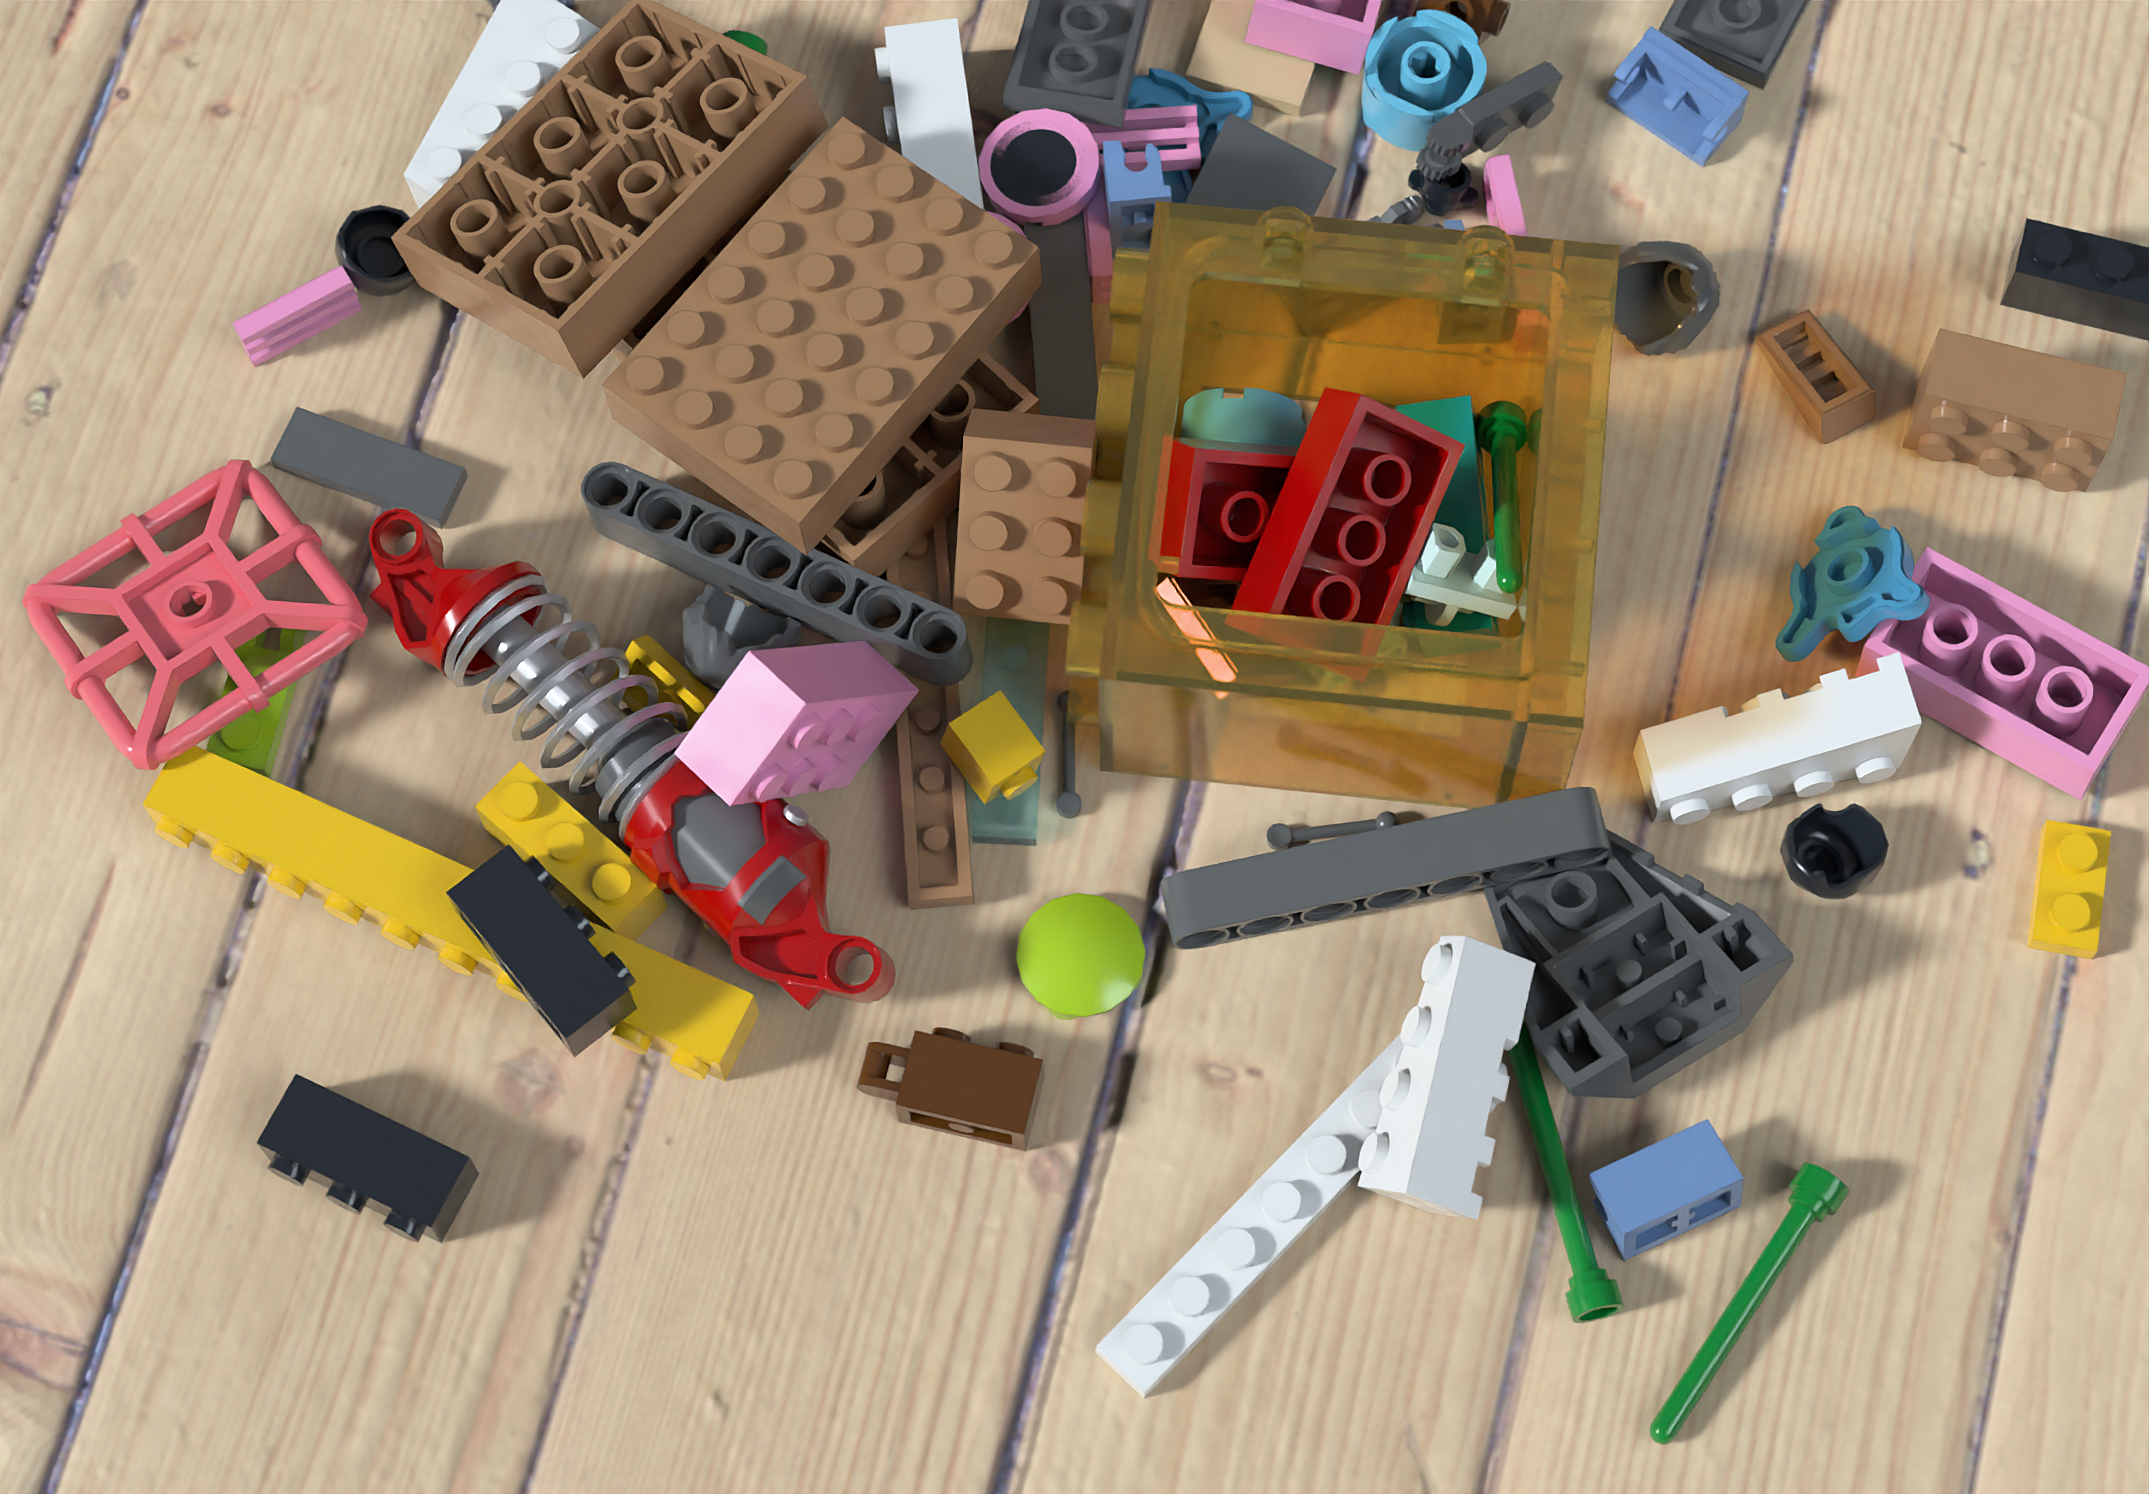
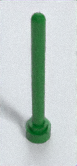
[1477,400,1528,594]
[1507,1020,1625,1323]
[1649,1162,1849,1444]

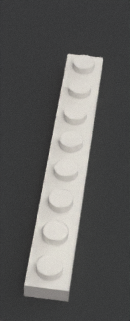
[1096,1033,1404,1398]

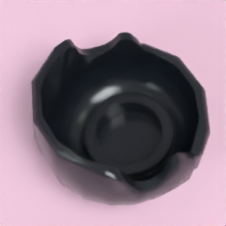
[335,204,415,297]
[1780,803,1889,900]

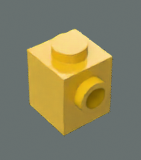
[940,690,1046,805]

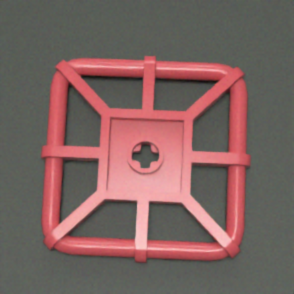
[22,459,369,770]

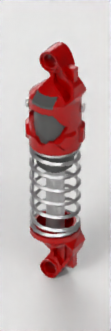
[369,508,896,1011]

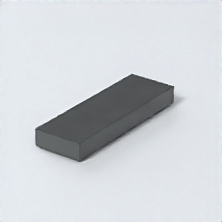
[270,407,468,529]

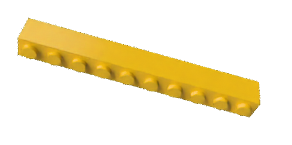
[142,745,760,1081]

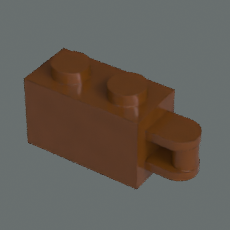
[856,1027,1045,1152]

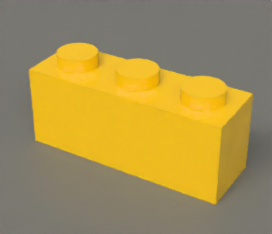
[475,761,668,941]

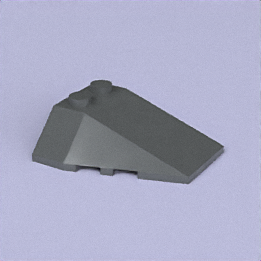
[1483,829,1794,1098]

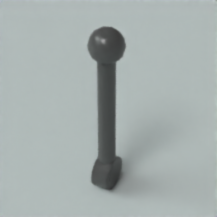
[1056,690,1082,819]
[1267,811,1400,851]

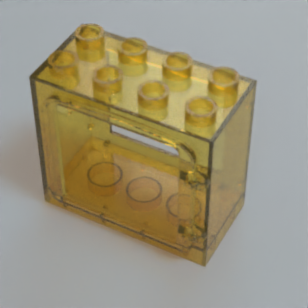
[1065,201,1620,809]

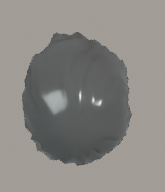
[1600,241,1720,356]
[682,584,802,691]

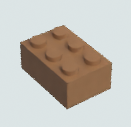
[1902,328,2127,492]
[953,408,1099,626]

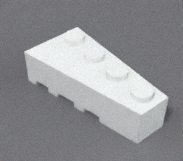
[404,0,601,209]
[875,18,984,210]
[1633,652,1922,825]
[1357,935,1535,1220]

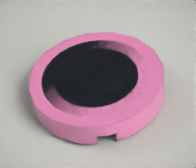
[979,108,1101,226]

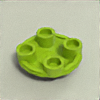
[1016,893,1145,1020]

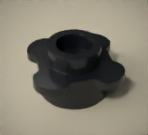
[1407,163,1478,217]

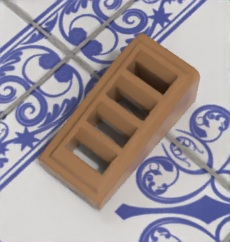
[1756,309,1875,444]

